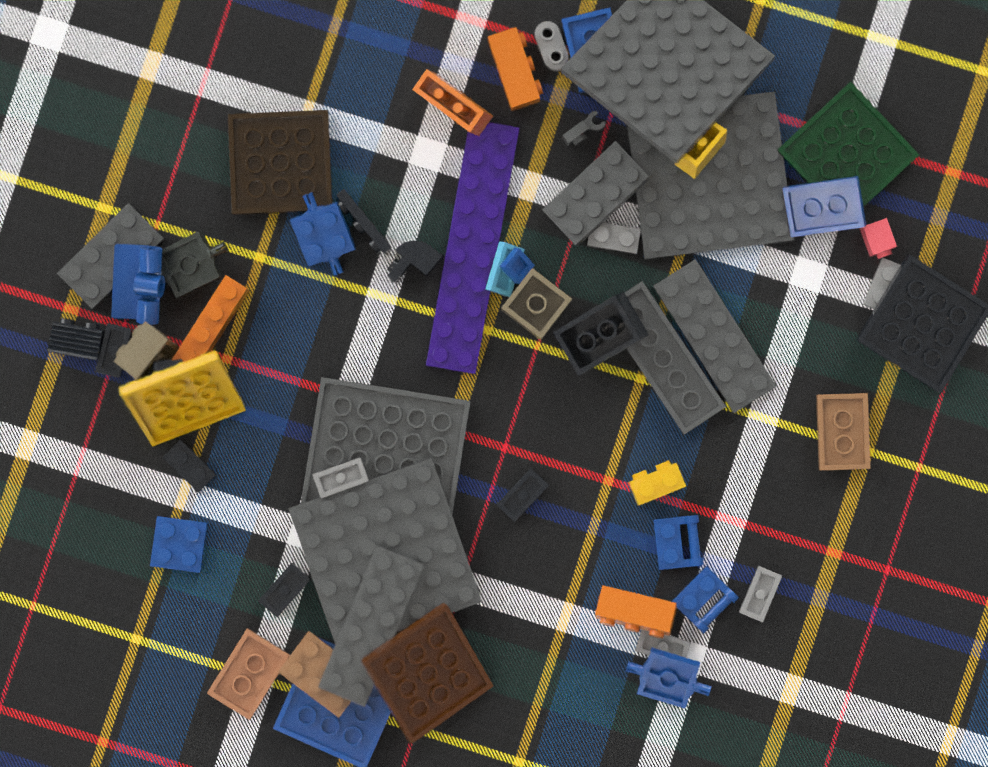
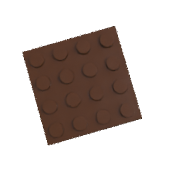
[360,603,493,744]

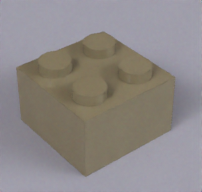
[501,268,572,341]
[114,321,179,380]

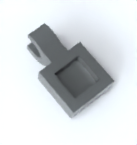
[562,111,606,146]

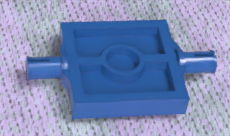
[290,192,356,275]
[625,648,711,708]

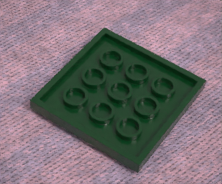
[777,82,919,207]

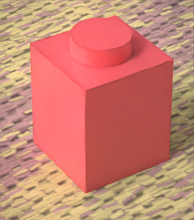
[860,218,897,259]

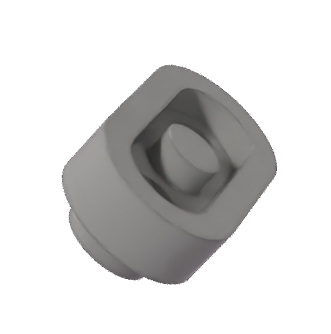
[535,21,568,71]

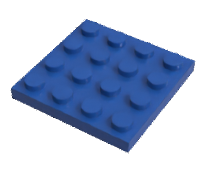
[273,636,391,767]

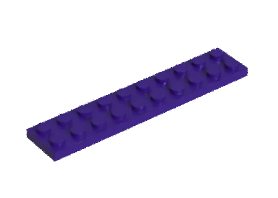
[426,122,519,374]

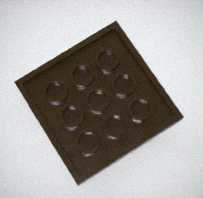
[228,110,332,215]

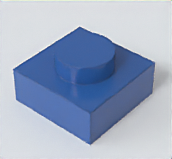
[499,248,535,284]

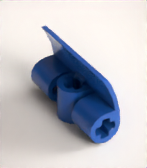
[111,244,165,325]

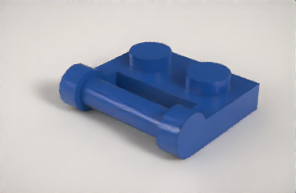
[653,515,704,570]
[671,566,739,634]

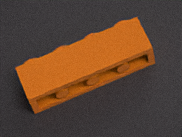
[172,275,250,362]

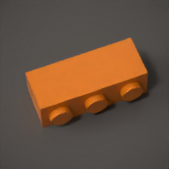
[488,27,543,111]
[412,69,493,136]
[595,585,677,639]

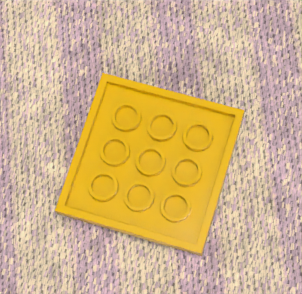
[119,351,246,447]

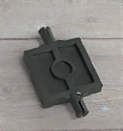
[161,231,228,298]

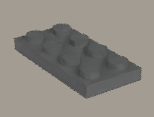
[543,141,650,247]
[57,203,165,310]

